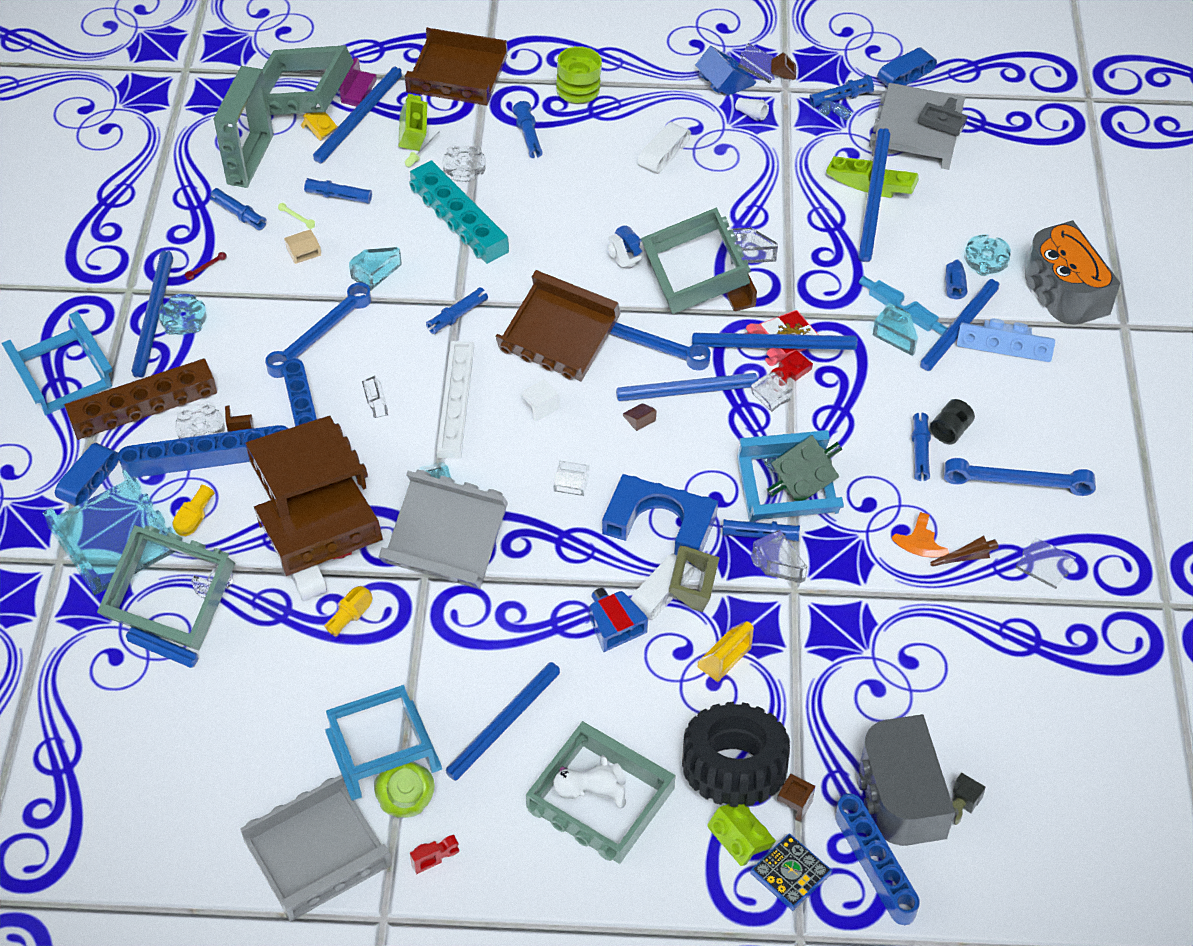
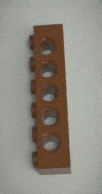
[64,358,217,440]

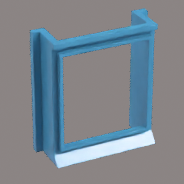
[1,311,113,416]
[737,430,844,522]
[325,685,442,801]

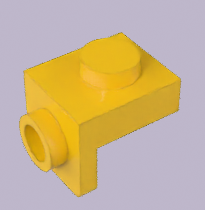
[300,112,338,141]

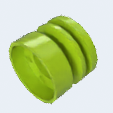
[556,46,602,103]

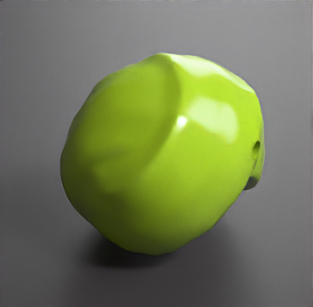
[374,761,435,818]

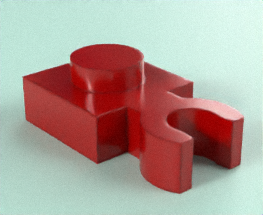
[770,350,813,387]
[409,834,460,875]

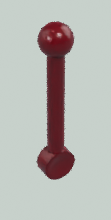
[185,252,227,280]

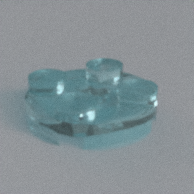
[964,234,1011,276]
[158,294,207,335]

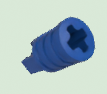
[614,225,643,256]
[945,259,968,300]

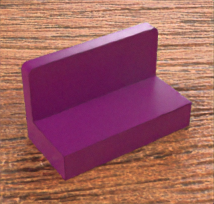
[339,58,377,107]

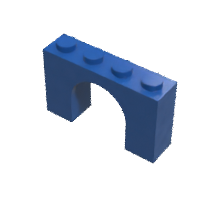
[602,474,718,555]

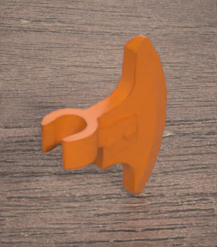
[892,512,949,558]

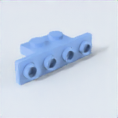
[957,318,1055,362]

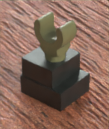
[952,772,986,825]

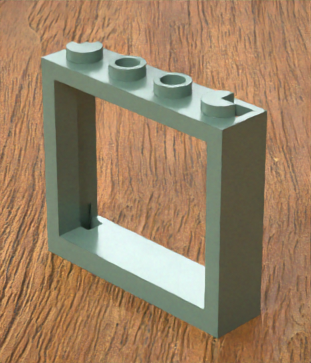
[262,45,354,115]
[213,65,274,188]
[641,207,751,314]
[97,525,236,651]
[526,721,676,864]

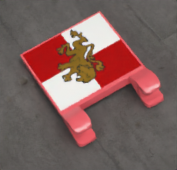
[746,310,818,366]

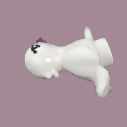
[554,755,626,809]

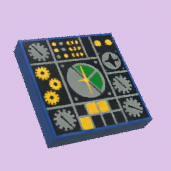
[750,833,832,911]

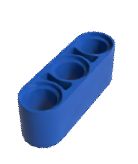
[877,47,937,87]
[54,442,119,507]

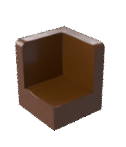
[725,273,757,311]
[225,405,254,432]
[777,773,816,822]

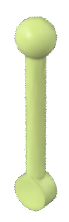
[278,203,315,229]

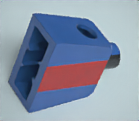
[589,588,648,653]

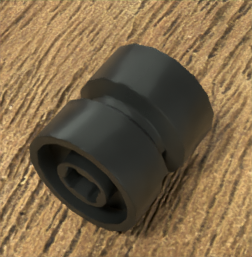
[930,399,975,445]

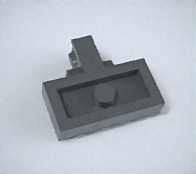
[918,97,968,136]

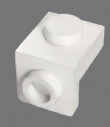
[607,234,643,267]

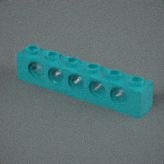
[409,160,509,264]

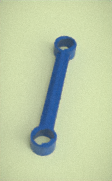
[265,282,371,378]
[610,322,711,371]
[944,458,1096,496]

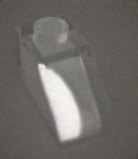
[729,227,778,264]
[751,530,808,583]

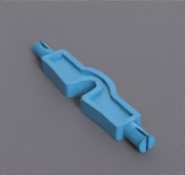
[859,275,948,335]

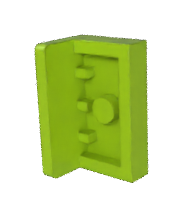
[707,804,776,866]

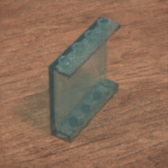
[43,470,177,596]

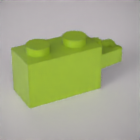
[398,94,428,151]

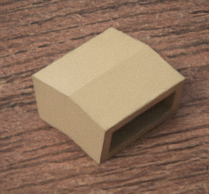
[284,229,321,264]

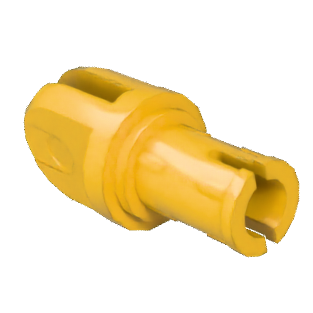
[172,484,215,537]
[324,586,372,637]

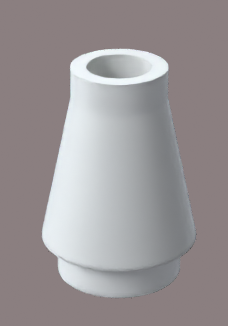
[735,98,769,121]

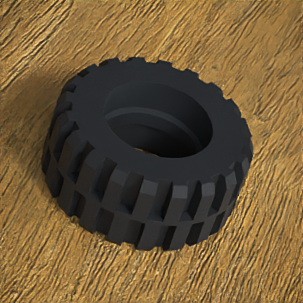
[682,702,790,807]

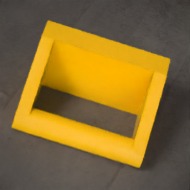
[697,621,754,682]

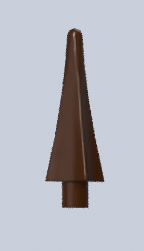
[930,535,999,567]

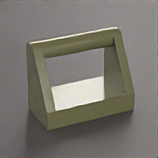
[669,546,720,613]

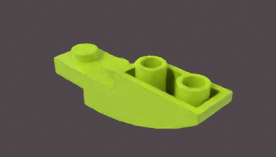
[826,156,919,198]

